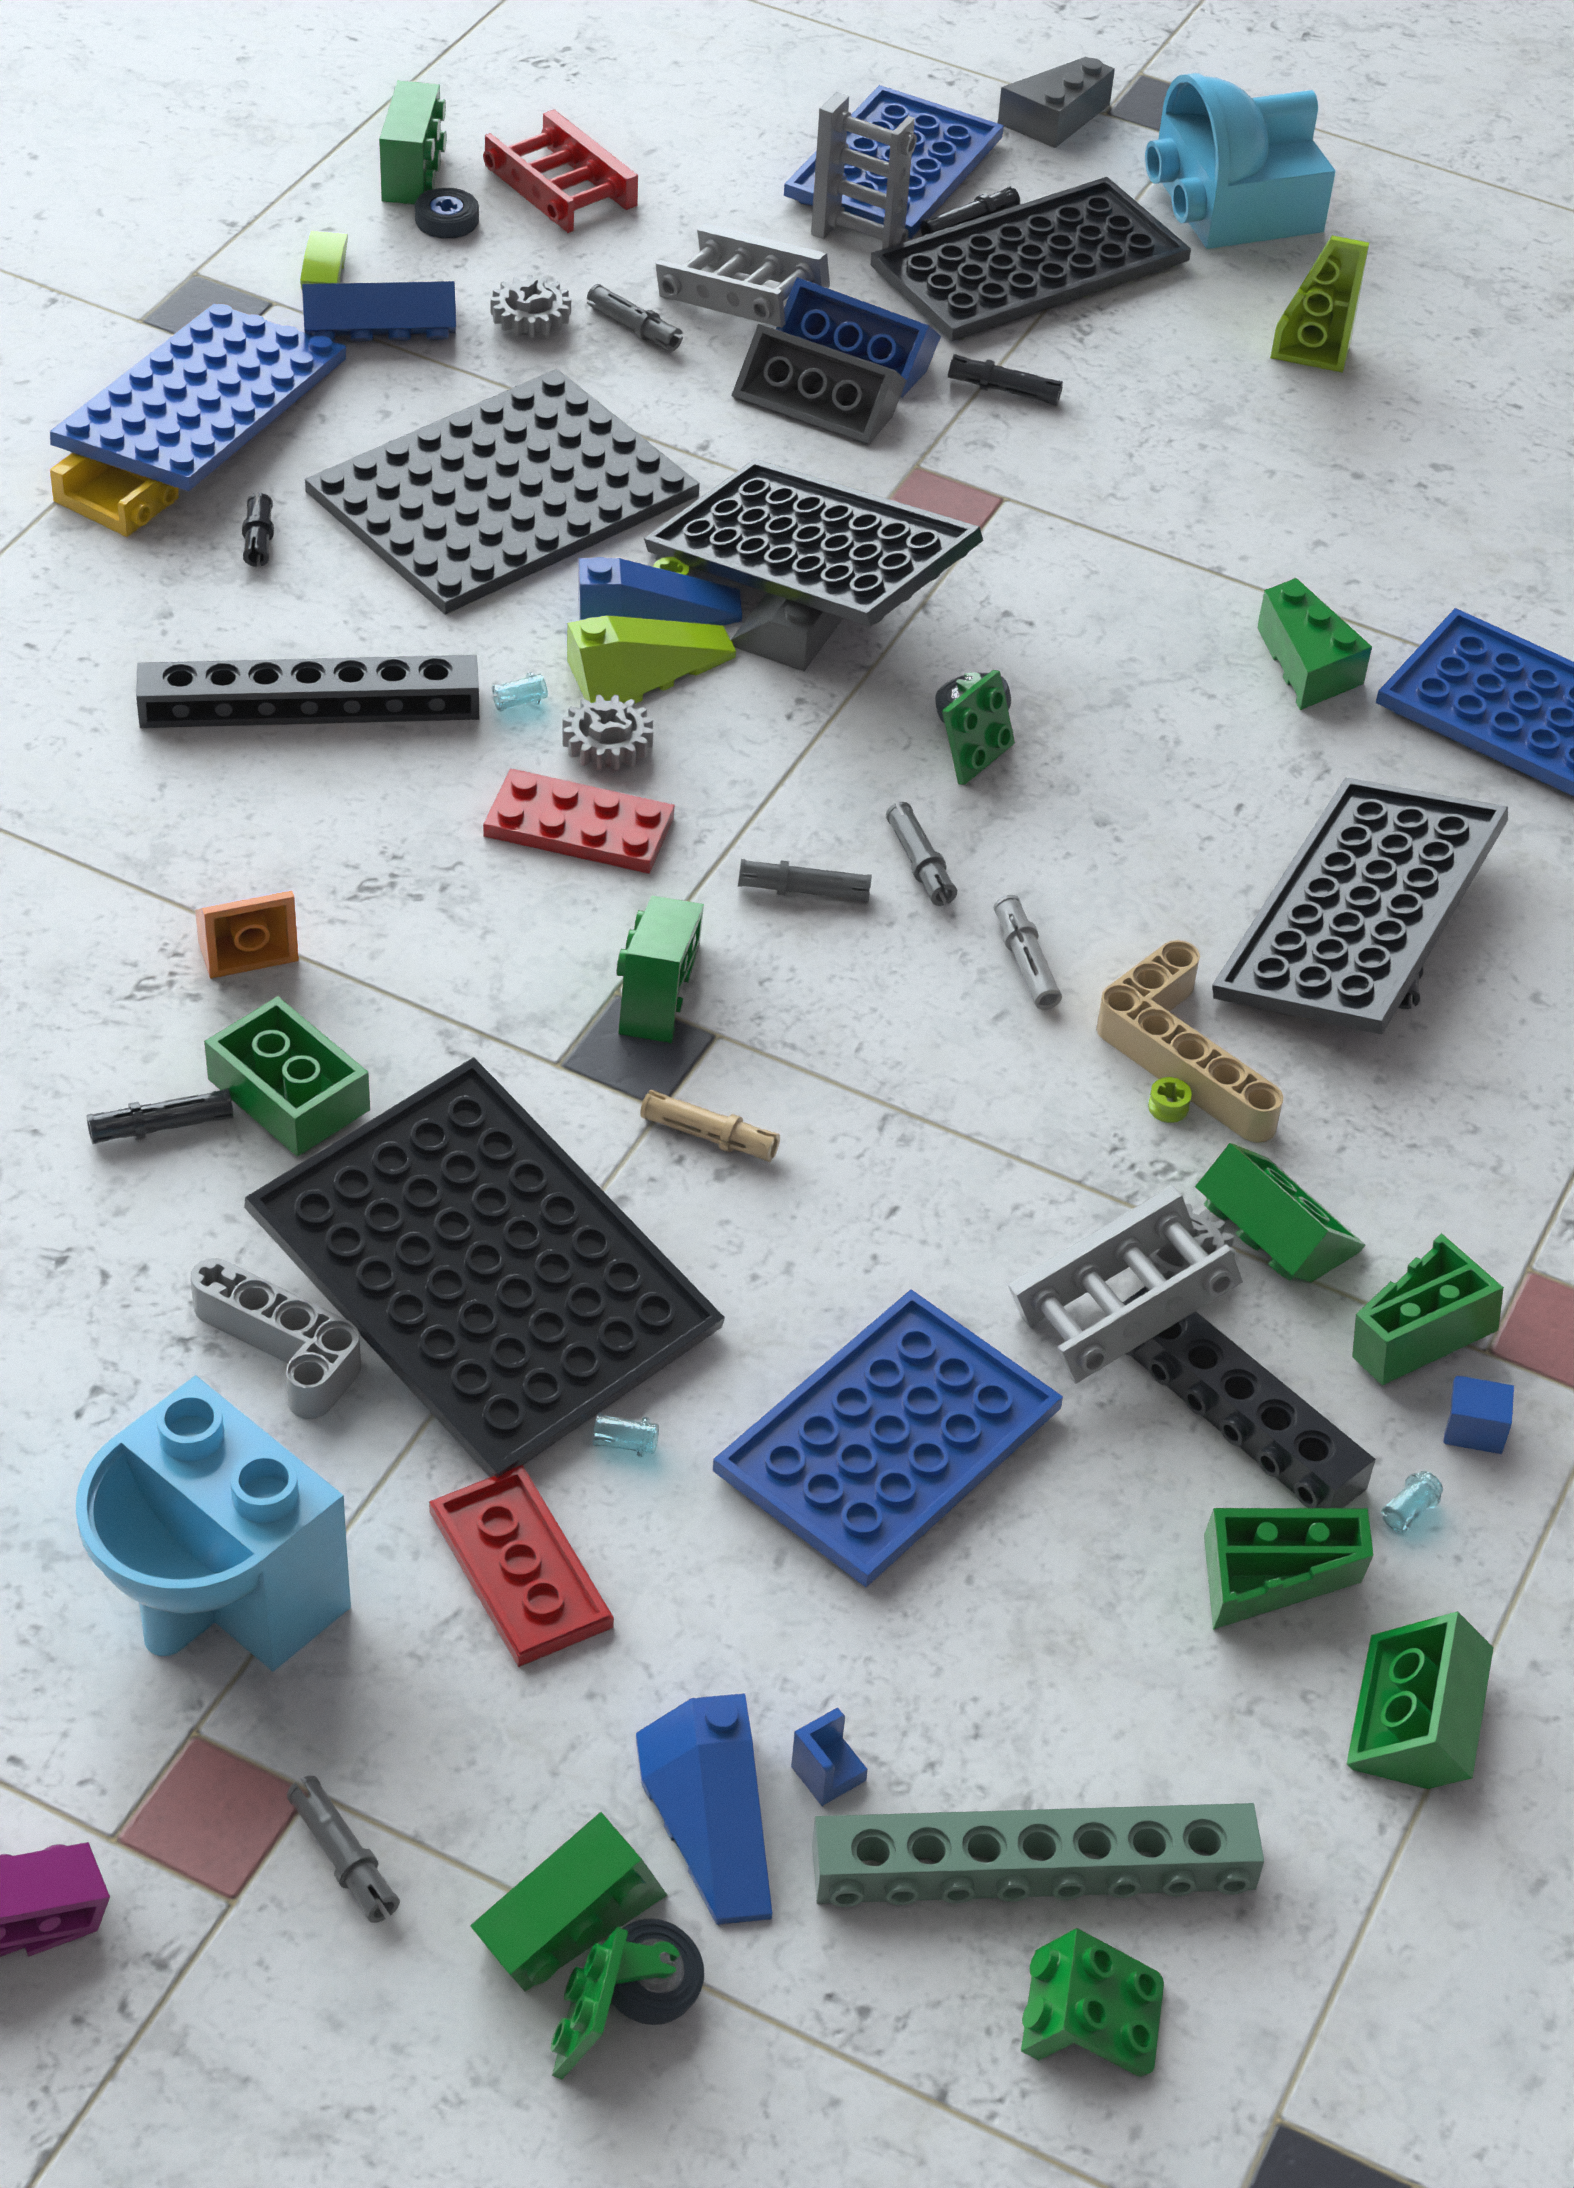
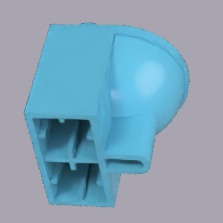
[1145,73,1336,249]
[76,1375,351,1672]

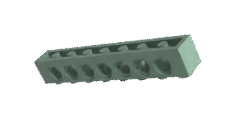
[812,1803,1264,1907]

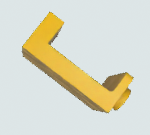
[50,452,179,537]

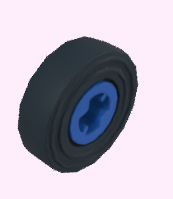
[415,188,479,238]

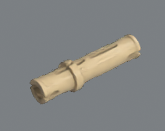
[640,1090,780,1162]

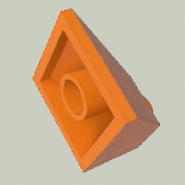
[195,891,299,979]

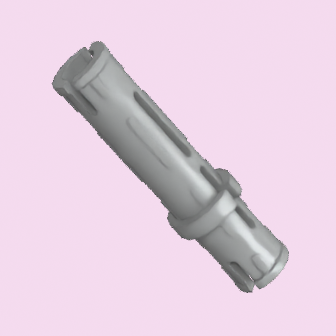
[993,895,1062,1010]

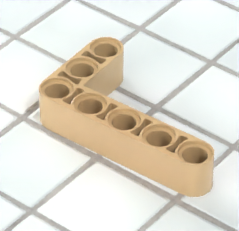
[1096,940,1283,1143]

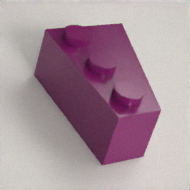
[0,1842,110,1957]

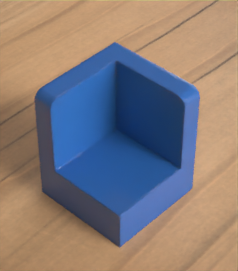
[1443,1376,1514,1454]
[791,1708,868,1806]

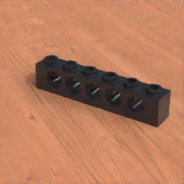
[1122,1286,1376,1508]

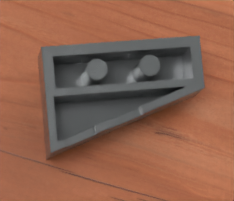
[997,56,1115,148]

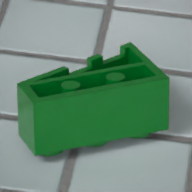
[1257,578,1372,710]
[616,895,704,1043]
[1352,1233,1504,1386]
[1204,1508,1374,1630]
[470,1812,668,1992]

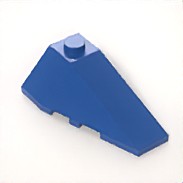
[578,557,742,626]
[636,1693,772,1925]

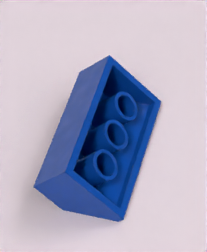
[776,277,941,398]
[302,281,456,342]

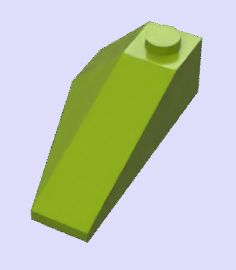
[1270,235,1369,373]
[567,615,736,704]

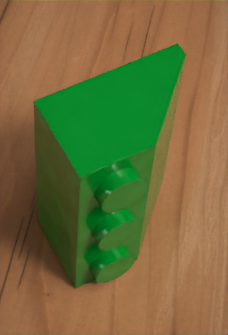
[1195,1143,1366,1283]
[1346,1611,1494,1789]

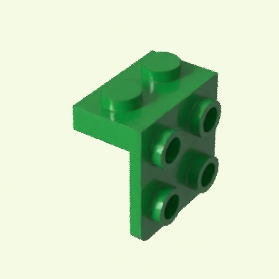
[1021,1928,1164,2077]

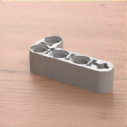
[190,1258,361,1419]

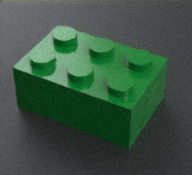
[379,80,447,205]
[204,996,370,1157]

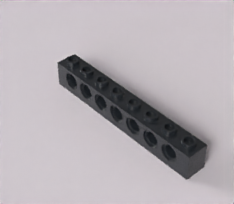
[136,655,480,728]

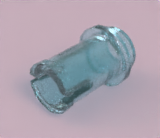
[492,672,548,712]
[593,1414,659,1457]
[1381,1471,1443,1533]

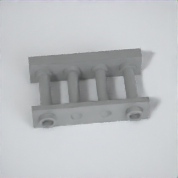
[811,92,917,249]
[655,223,830,328]
[1008,1185,1243,1384]

